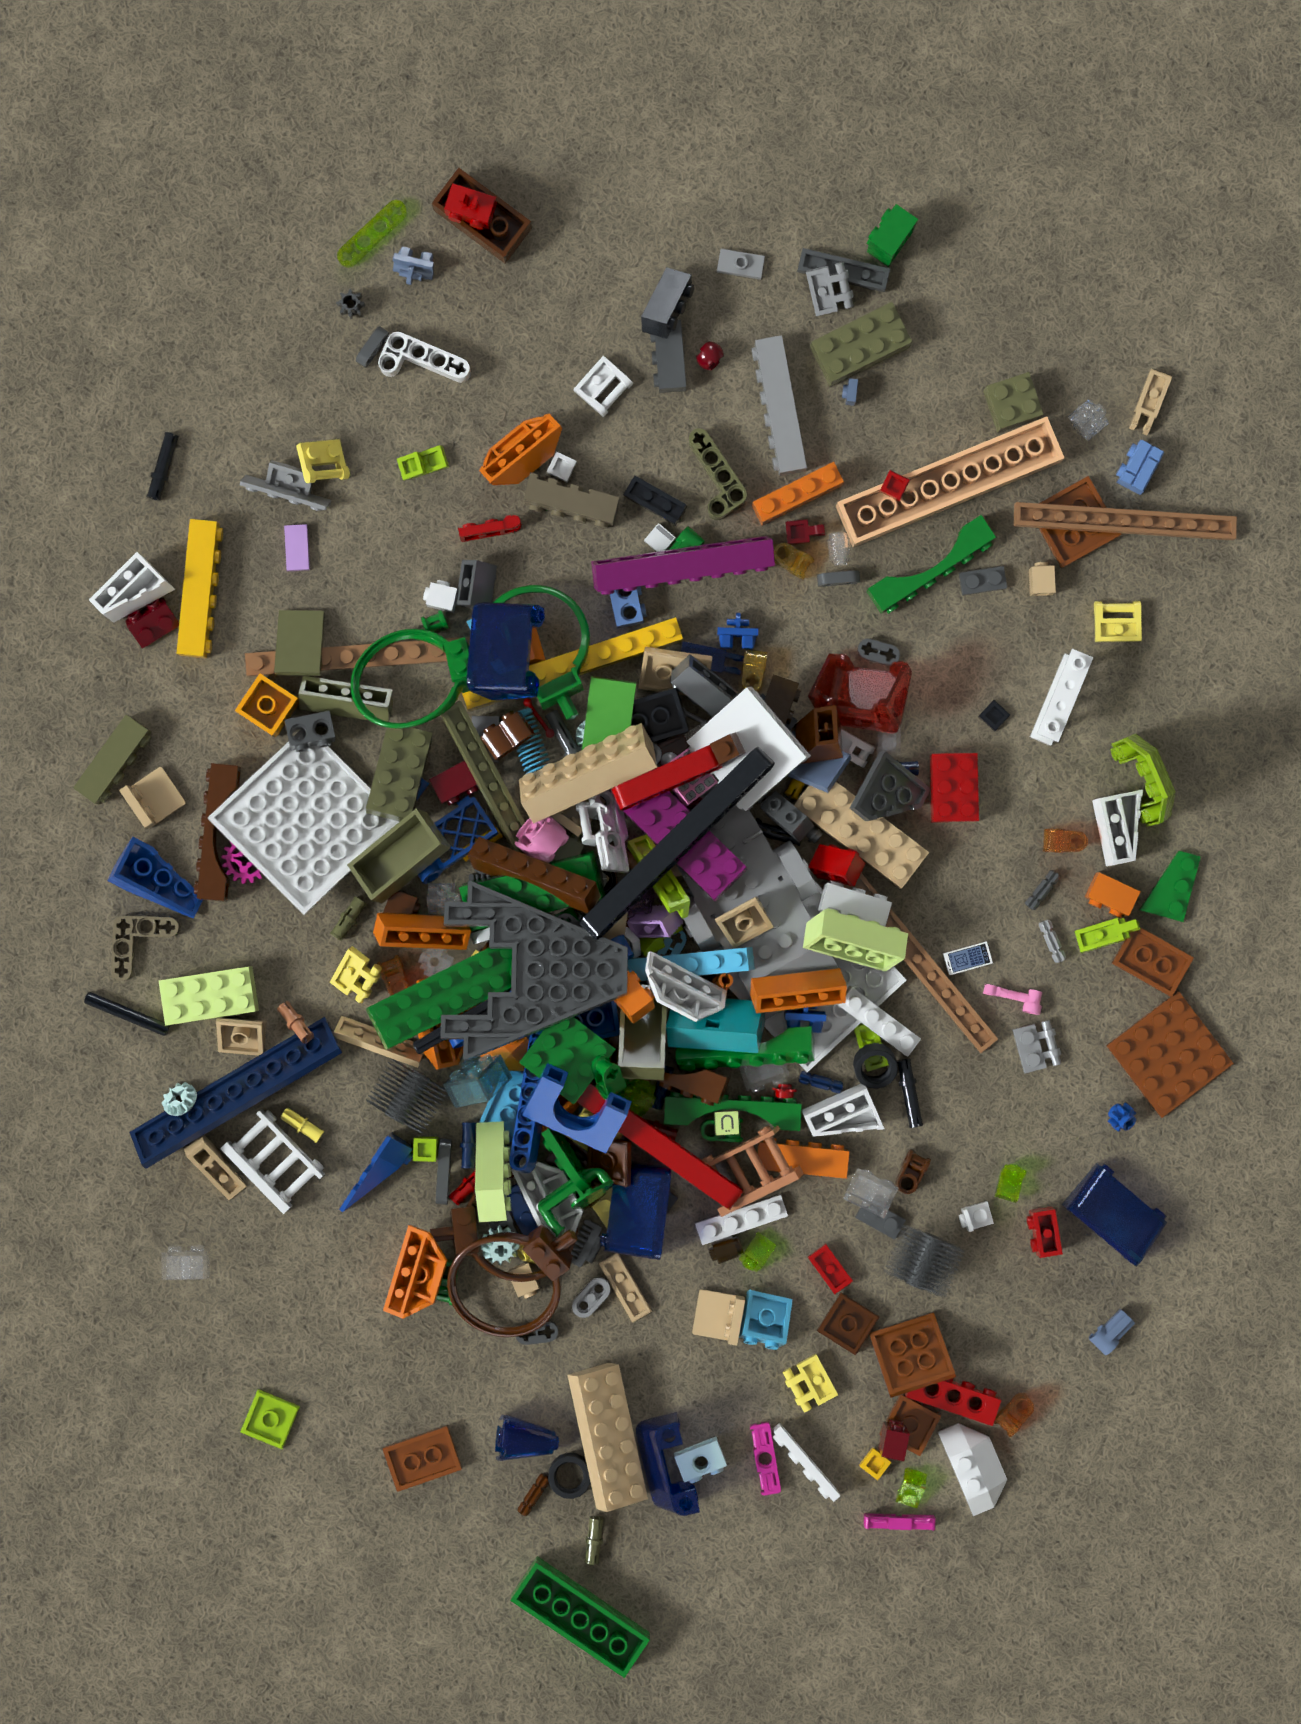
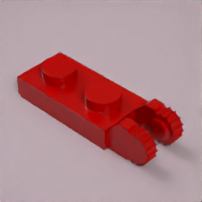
[458,515,522,542]

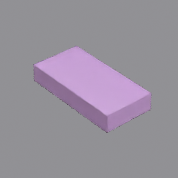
[284,524,310,571]

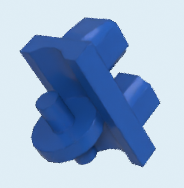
[717,613,758,649]
[784,1006,827,1033]

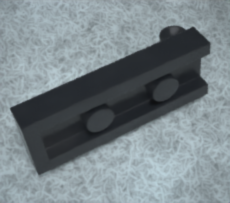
[623,475,687,526]

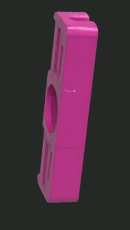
[750,1422,781,1496]
[864,1513,936,1531]

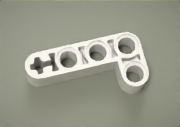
[378,332,471,383]

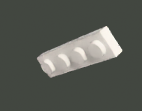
[837,986,921,1057]
[695,1194,788,1245]
[773,1423,840,1502]

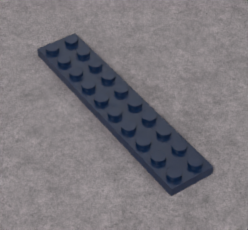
[130,1017,343,1169]

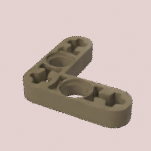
[111,915,180,981]

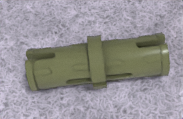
[330,896,367,941]
[584,1516,604,1565]

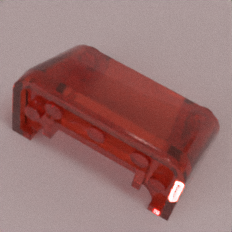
[808,653,912,733]

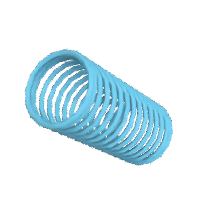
[517,708,549,774]

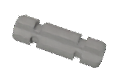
[1039,920,1066,963]

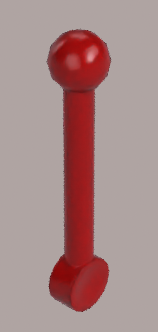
[523,698,554,738]

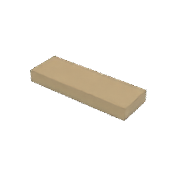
[599,1252,652,1323]

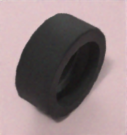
[853,1043,898,1089]
[548,1453,591,1499]

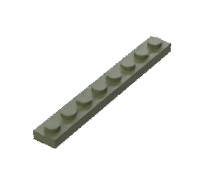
[441,701,526,855]

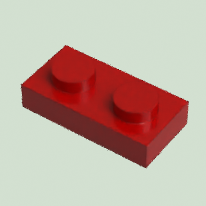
[807,1243,853,1295]

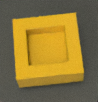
[859,1447,892,1480]

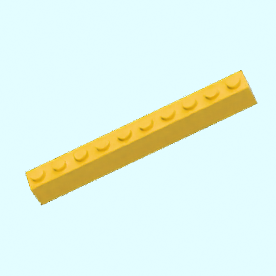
[462,617,683,712]

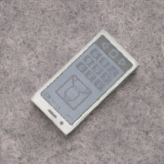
[943,941,993,975]

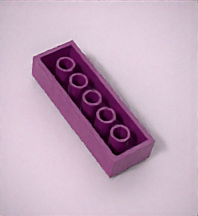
[617,771,747,902]

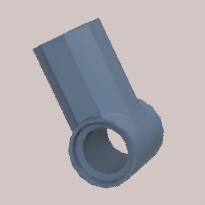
[1089,1309,1135,1355]

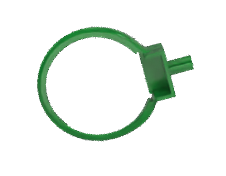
[477,585,590,720]
[351,629,496,729]

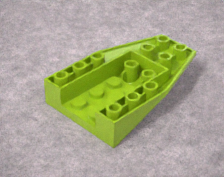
[1110,733,1176,826]

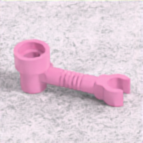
[983,984,1042,1015]

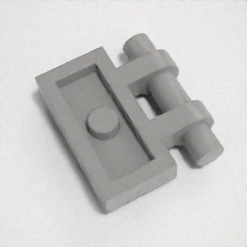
[806,262,854,316]
[1012,1020,1062,1074]

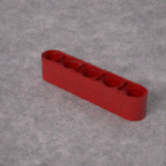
[611,745,724,811]

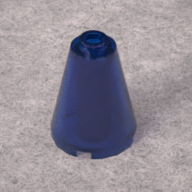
[495,1414,559,1461]

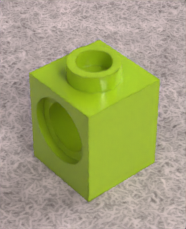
[413,1136,439,1162]

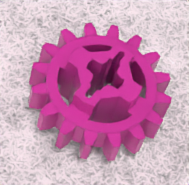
[221,842,263,884]

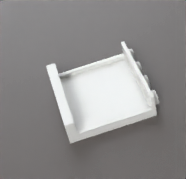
[686,687,811,811]

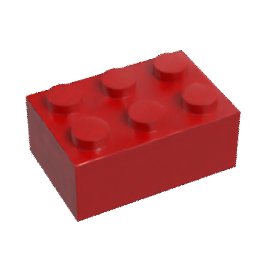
[929,753,979,823]

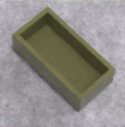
[810,302,912,387]
[366,727,432,822]
[347,808,451,904]
[618,985,667,1080]

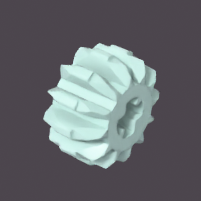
[480,1225,520,1266]

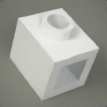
[423,580,458,613]

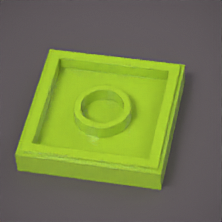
[240,1389,300,1449]

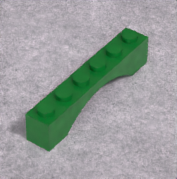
[866,515,996,614]
[676,1026,815,1071]
[664,1092,802,1131]

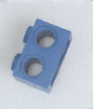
[610,586,647,629]

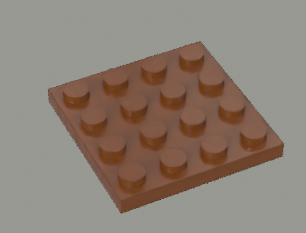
[1106,991,1234,1118]

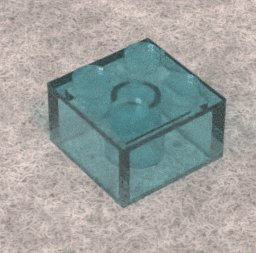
[443,1054,512,1108]

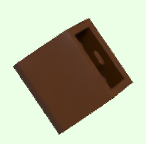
[795,705,843,764]

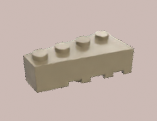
[524,472,619,529]

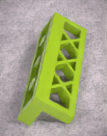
[627,835,690,919]

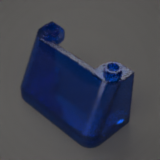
[467,602,545,700]
[600,1162,671,1260]
[1061,1163,1167,1267]

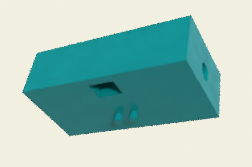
[666,999,766,1053]

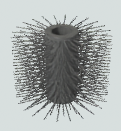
[365,1058,449,1134]
[884,1225,965,1297]

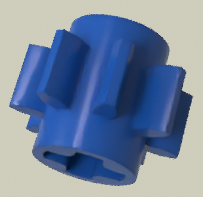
[1108,1102,1137,1132]

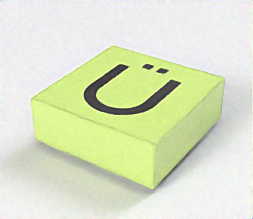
[714,1111,739,1135]

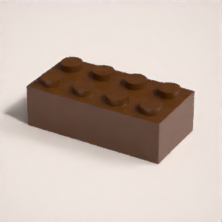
[432,168,532,264]

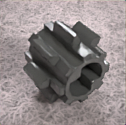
[336,289,365,319]

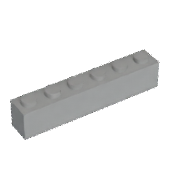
[751,335,807,476]

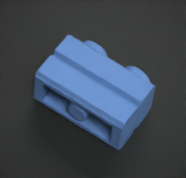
[1116,440,1164,495]

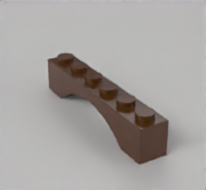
[194,763,241,902]
[467,837,601,913]
[603,1035,730,1106]

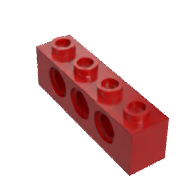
[904,1378,1001,1426]

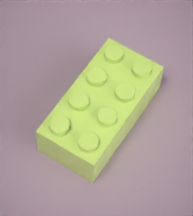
[803,909,908,972]
[159,966,259,1026]
[475,1121,511,1222]

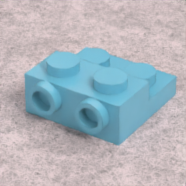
[739,1290,793,1350]

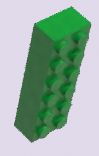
[459,851,605,931]
[510,1556,650,1678]

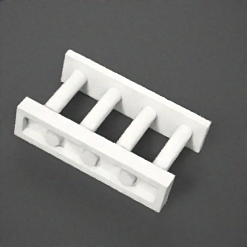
[1030,649,1093,746]
[220,1109,325,1214]

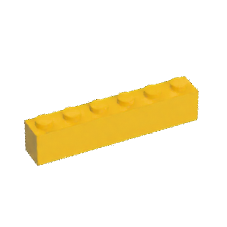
[176,519,223,658]

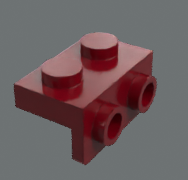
[125,597,179,649]

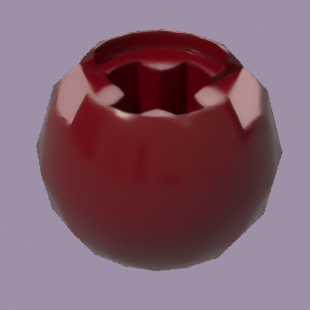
[696,341,724,370]

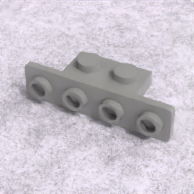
[240,460,332,511]

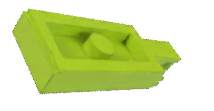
[1075,918,1140,953]

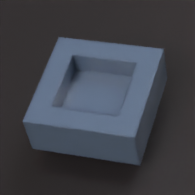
[842,378,858,406]

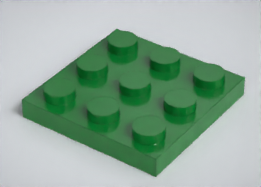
[519,1017,616,1104]

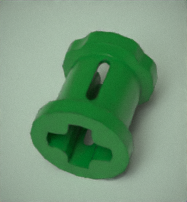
[421,609,449,632]

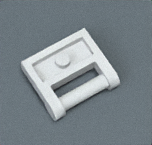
[573,356,634,417]

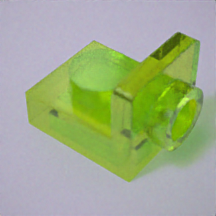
[739,1232,777,1272]

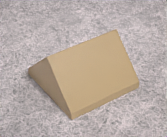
[715,896,773,948]
[216,1017,267,1056]

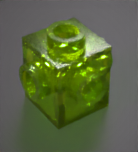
[621,1079,656,1117]

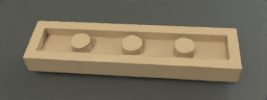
[333,1016,424,1068]

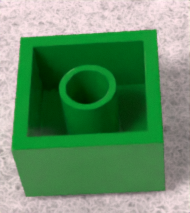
[866,204,918,267]

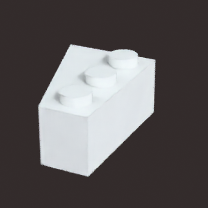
[89,552,175,623]
[1092,790,1143,866]
[817,881,892,926]
[801,1084,884,1137]

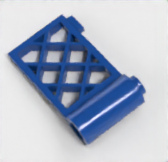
[418,796,499,884]

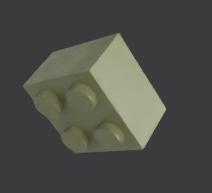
[983,372,1044,433]

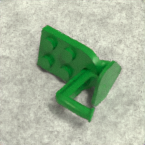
[538,1128,613,1238]

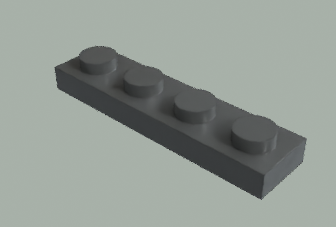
[797,248,890,292]

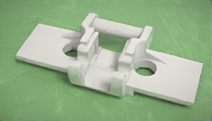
[576,787,630,873]

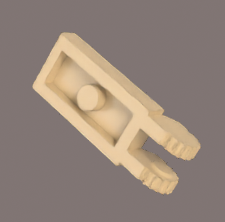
[1129,368,1172,435]

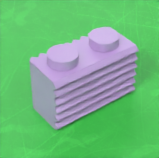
[627,905,683,938]

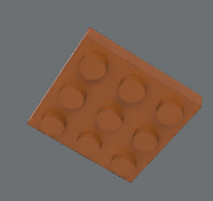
[1039,476,1122,569]
[869,1312,956,1398]

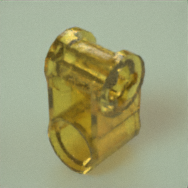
[773,543,815,580]
[742,649,768,692]

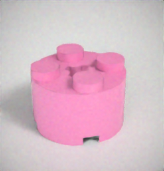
[514,816,569,863]

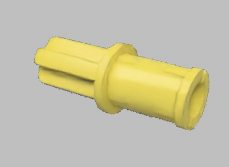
[280,1108,324,1143]

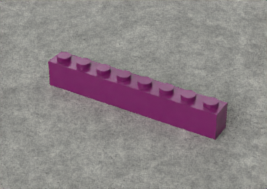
[591,536,775,595]

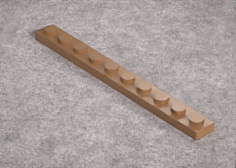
[1014,502,1237,540]
[245,637,471,676]
[844,873,998,1053]

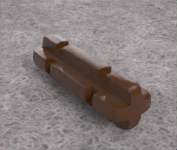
[517,1474,549,1516]

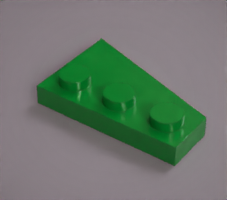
[1139,851,1201,922]

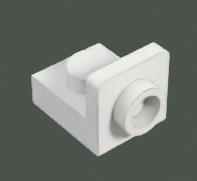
[959,1201,994,1232]

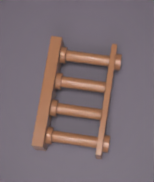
[701,1125,804,1217]

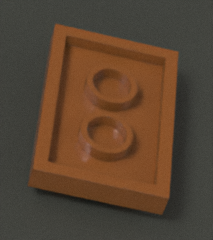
[1111,927,1194,997]
[383,1425,462,1492]

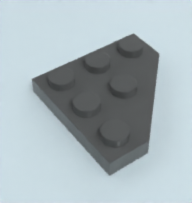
[849,751,931,821]

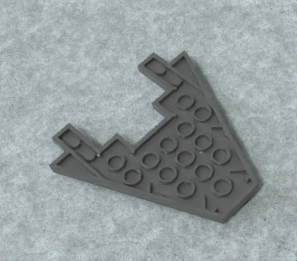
[441,881,628,1061]

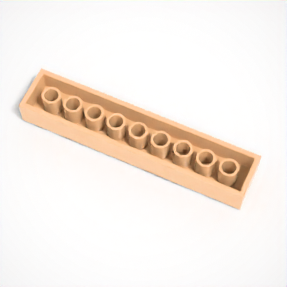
[836,417,1064,547]

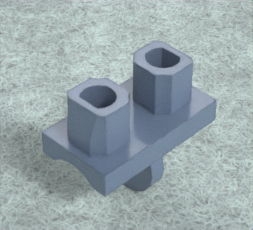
[393,247,434,285]

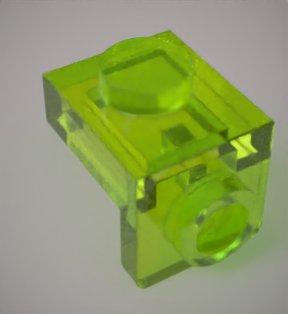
[994,1164,1027,1203]
[895,1468,927,1508]

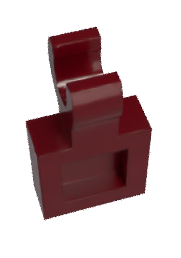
[785,519,825,545]

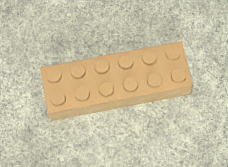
[519,723,657,824]
[794,782,929,889]
[567,1363,648,1512]

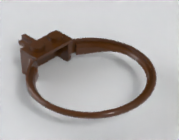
[430,1169,578,1282]
[447,1224,578,1337]

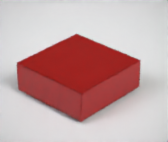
[879,470,910,501]

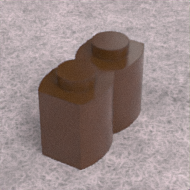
[480,711,536,760]

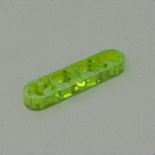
[337,200,407,268]

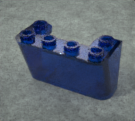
[635,1412,700,1516]

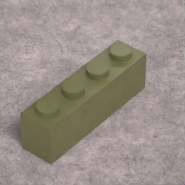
[298,676,393,722]
[73,715,152,805]

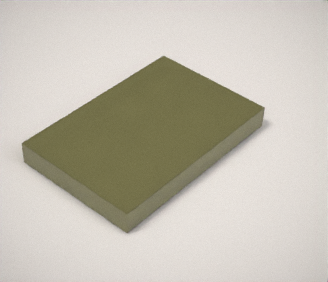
[274,610,325,676]

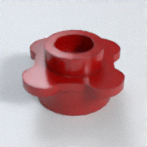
[772,1084,797,1098]

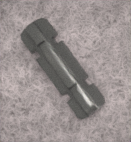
[1025,870,1060,910]

